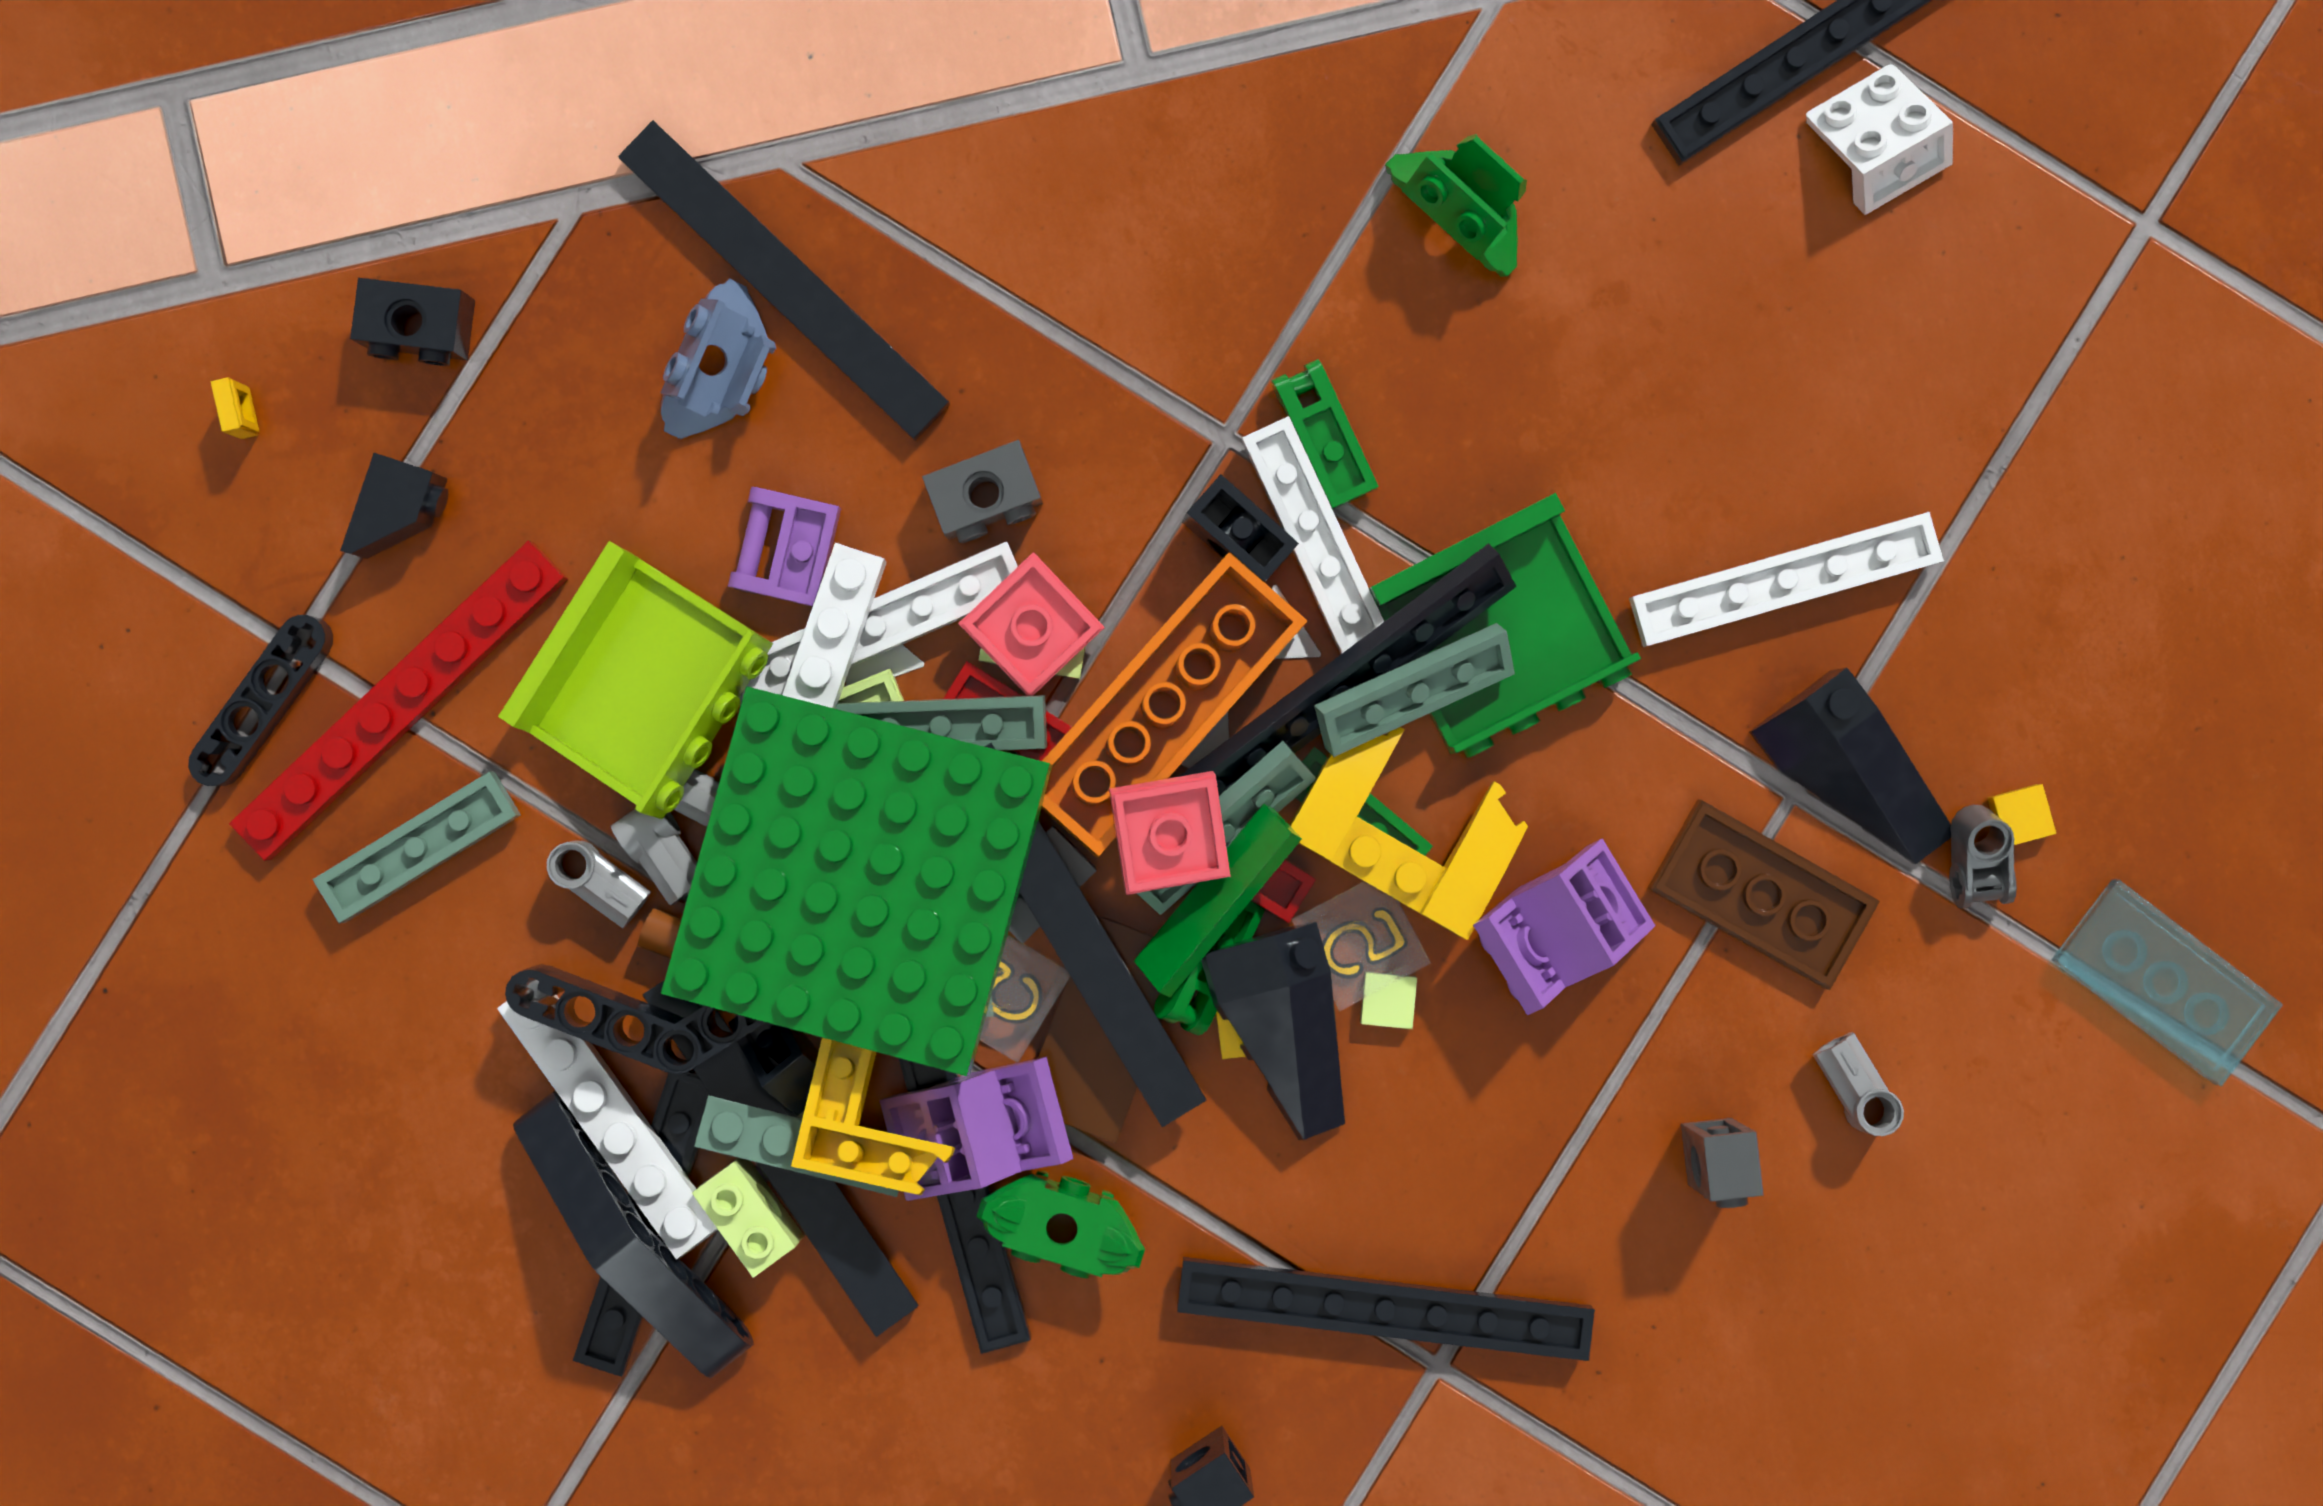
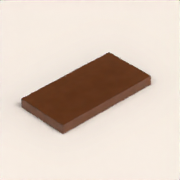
[1648,800,1880,990]
[1038,914,1162,1143]

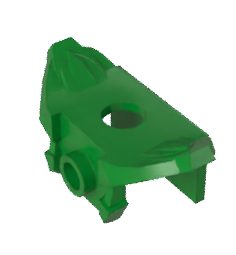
[1385,134,1527,277]
[976,1171,1145,1278]

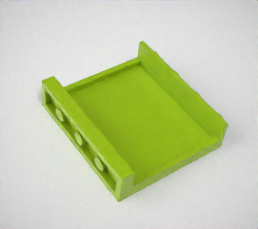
[498,541,773,820]

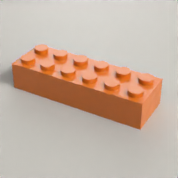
[1041,551,1307,858]

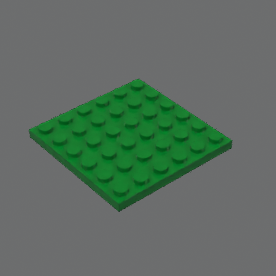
[661,686,1053,1076]

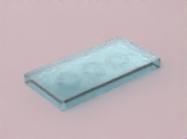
[2051,879,2283,1087]

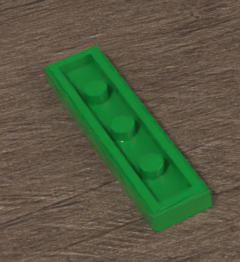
[1134,804,1302,997]

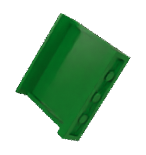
[1369,493,1641,758]

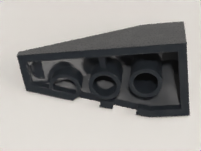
[1749,667,1951,864]
[1201,922,1345,1140]

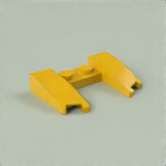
[1289,727,1528,940]
[791,1037,980,1195]

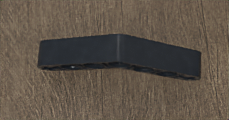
[505,964,767,1074]
[513,1090,754,1378]

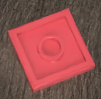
[958,552,1105,696]
[1109,771,1231,895]

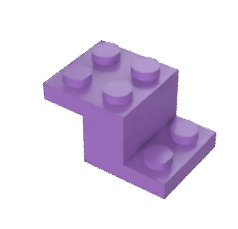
[1473,838,1655,1015]
[879,1057,1074,1201]

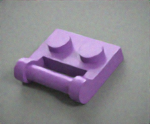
[727,487,841,607]

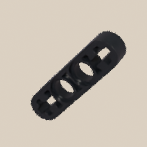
[188,615,333,786]

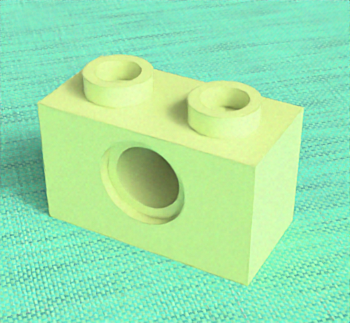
[692,1158,804,1278]

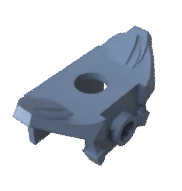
[660,278,776,439]

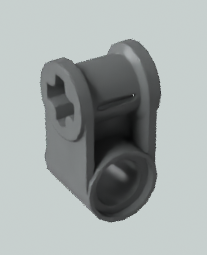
[1949,805,2017,909]

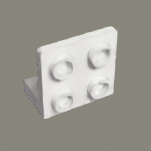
[1806,64,1953,215]

